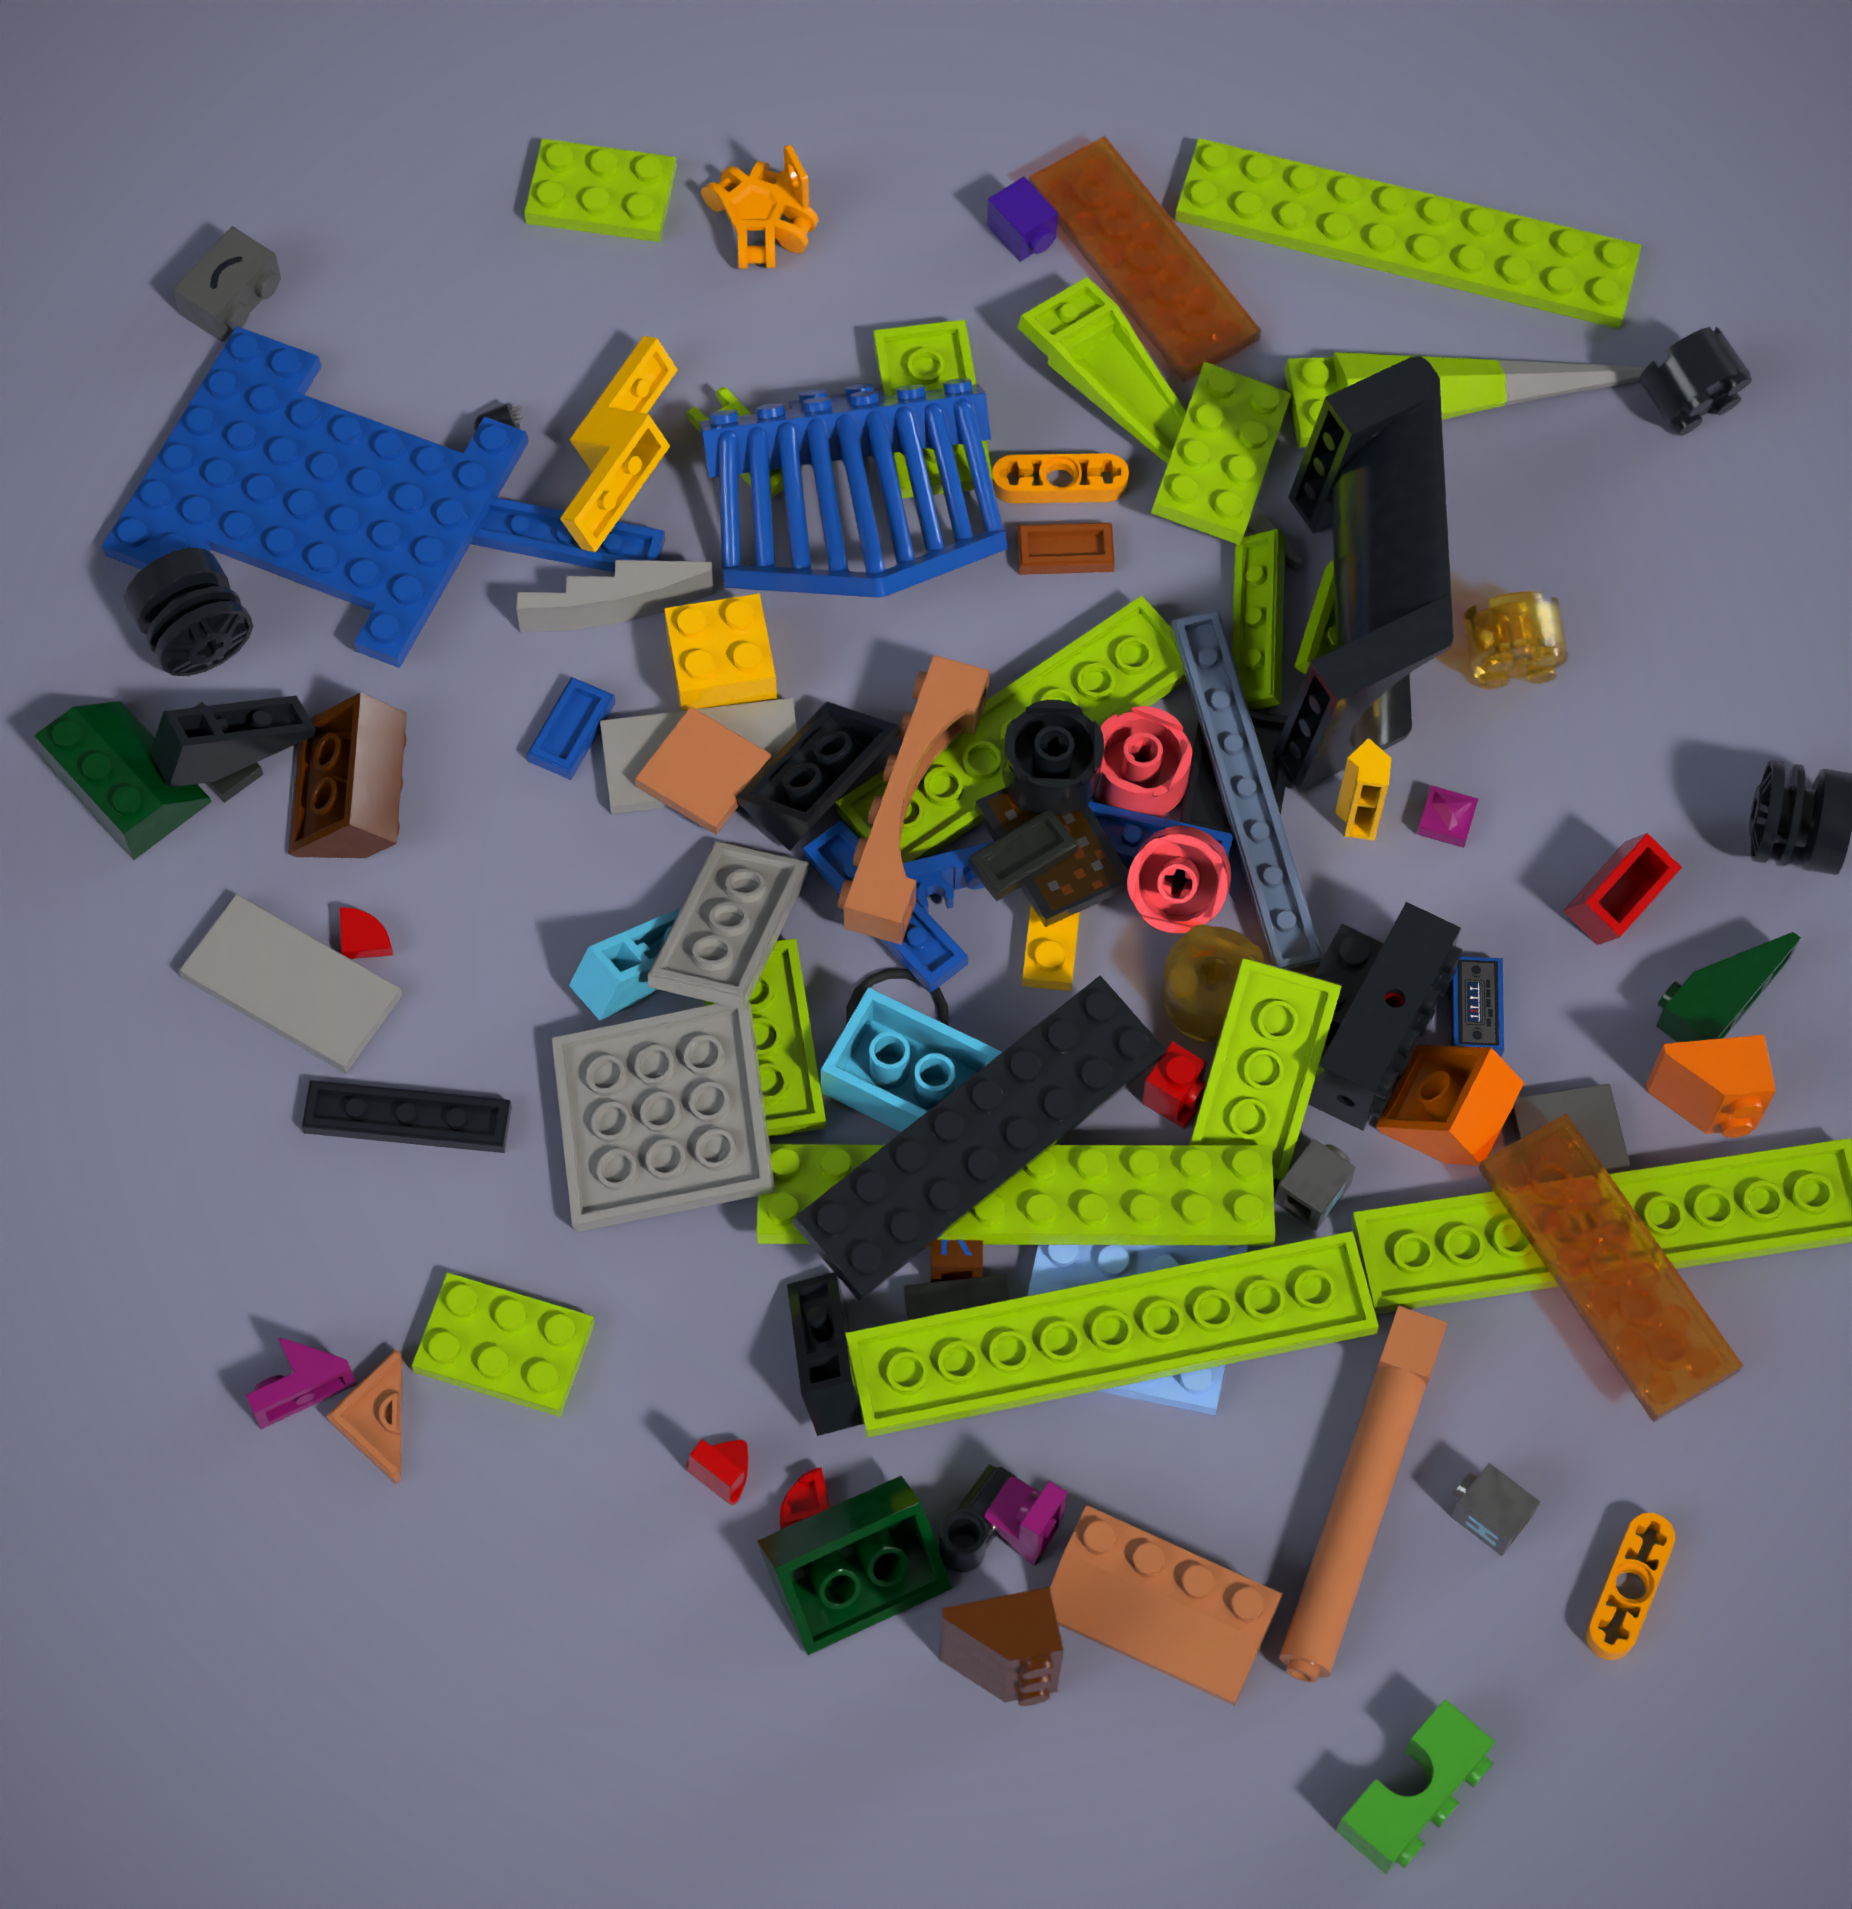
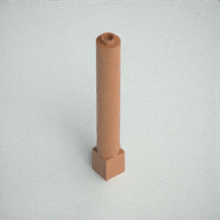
[1279,1305,1448,1683]

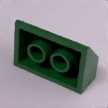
[34,701,211,860]
[757,1476,952,1655]

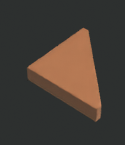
[326,1348,403,1485]

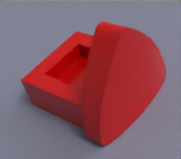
[686,1439,749,1505]

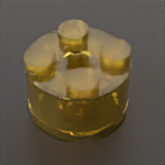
[1463,591,1568,689]
[1161,924,1264,1042]

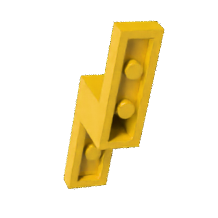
[560,336,678,553]

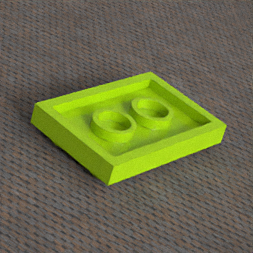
[524,139,677,242]
[412,1272,595,1417]

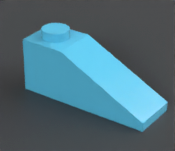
[569,907,681,1021]

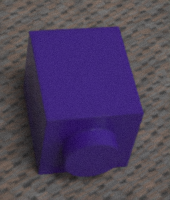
[987,176,1058,262]

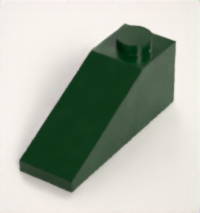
[1656,932,1801,1042]

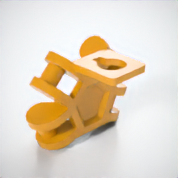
[701,144,819,269]

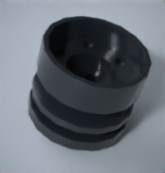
[124,548,253,676]
[1749,760,1852,875]

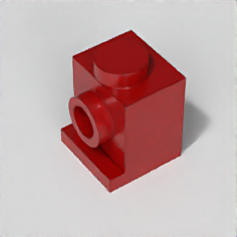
[1142,1041,1207,1129]

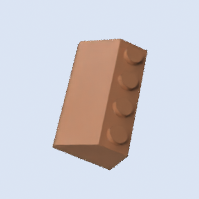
[1050,1505,1282,1706]

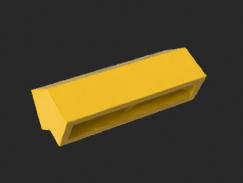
[1335,738,1392,841]

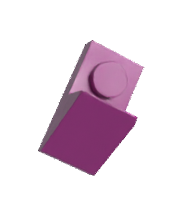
[245,1338,357,1429]
[985,1476,1067,1566]

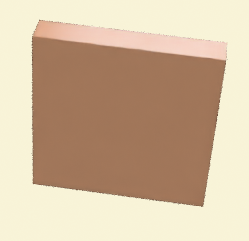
[635,706,772,835]

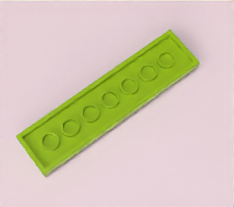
[836,595,1187,863]

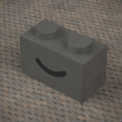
[173,226,281,342]

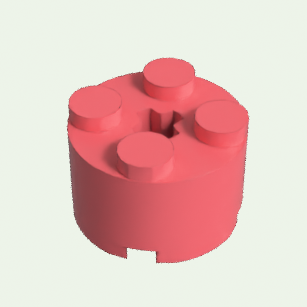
[1094,706,1192,818]
[1127,826,1231,933]

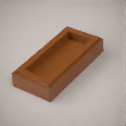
[1017,522,1115,575]

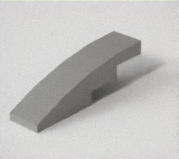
[516,560,713,632]

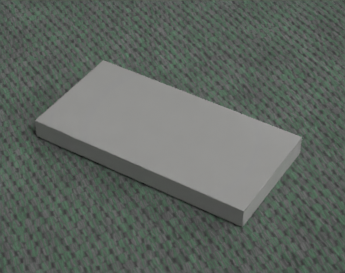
[600,698,797,814]
[648,841,808,1010]
[179,894,403,1074]

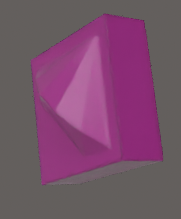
[1417,785,1478,848]

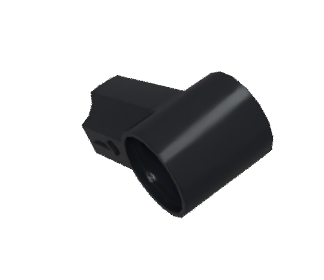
[939,1464,1016,1572]

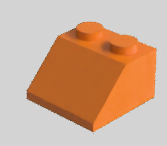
[1646,1035,1776,1138]
[1375,1045,1524,1166]

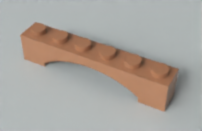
[837,655,990,945]

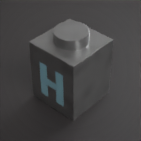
[1274,1138,1356,1231]
[1451,1463,1540,1556]

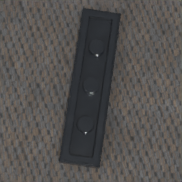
[302,1080,512,1153]

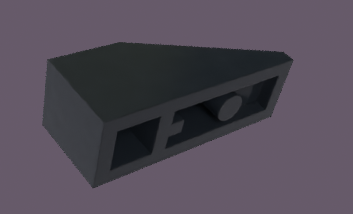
[150,695,316,788]
[787,1272,864,1436]

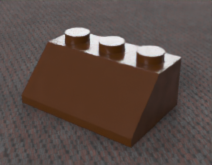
[288,692,407,858]
[939,1586,1064,1706]

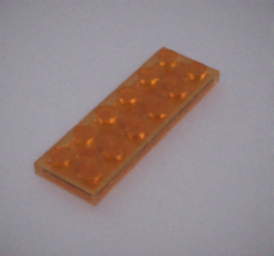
[1029,136,1261,383]
[1479,1114,1743,1423]

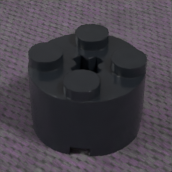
[1639,327,1752,436]
[1002,700,1104,815]

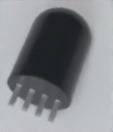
[474,403,524,432]

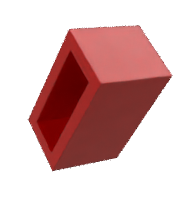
[1563,833,1682,945]

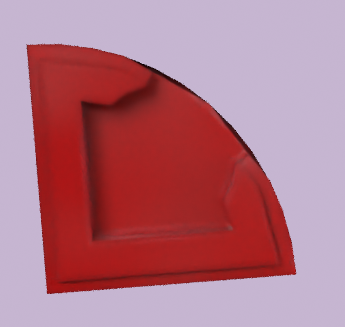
[340,907,393,959]
[779,1467,830,1530]

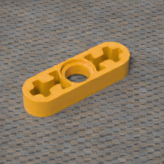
[992,453,1129,503]
[1586,1513,1675,1660]

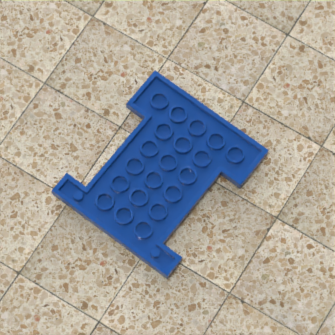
[102,326,529,668]

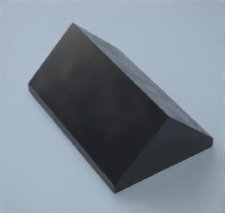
[736,702,901,851]

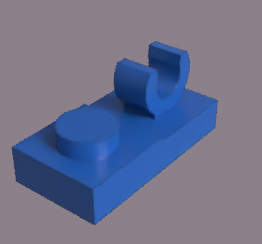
[903,841,994,912]

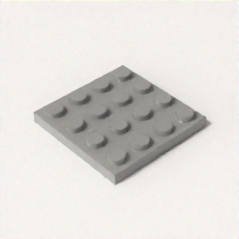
[552,1001,776,1232]

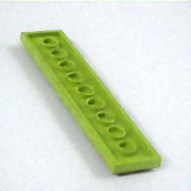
[1175,138,1642,329]
[1351,1138,1852,1314]
[757,1144,1275,1245]
[845,1231,1379,1438]

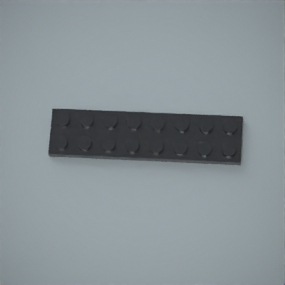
[792,975,1167,1302]

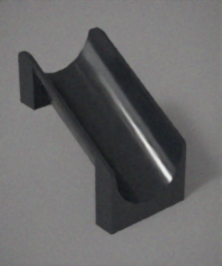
[1273,356,1454,792]

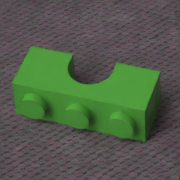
[1336,1699,1495,1874]

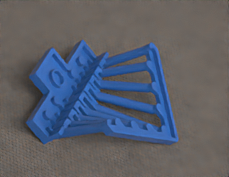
[699,378,1007,598]

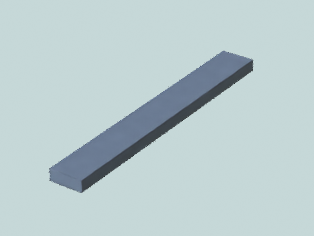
[1171,609,1323,972]

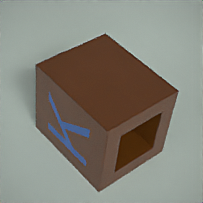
[930,1239,983,1283]

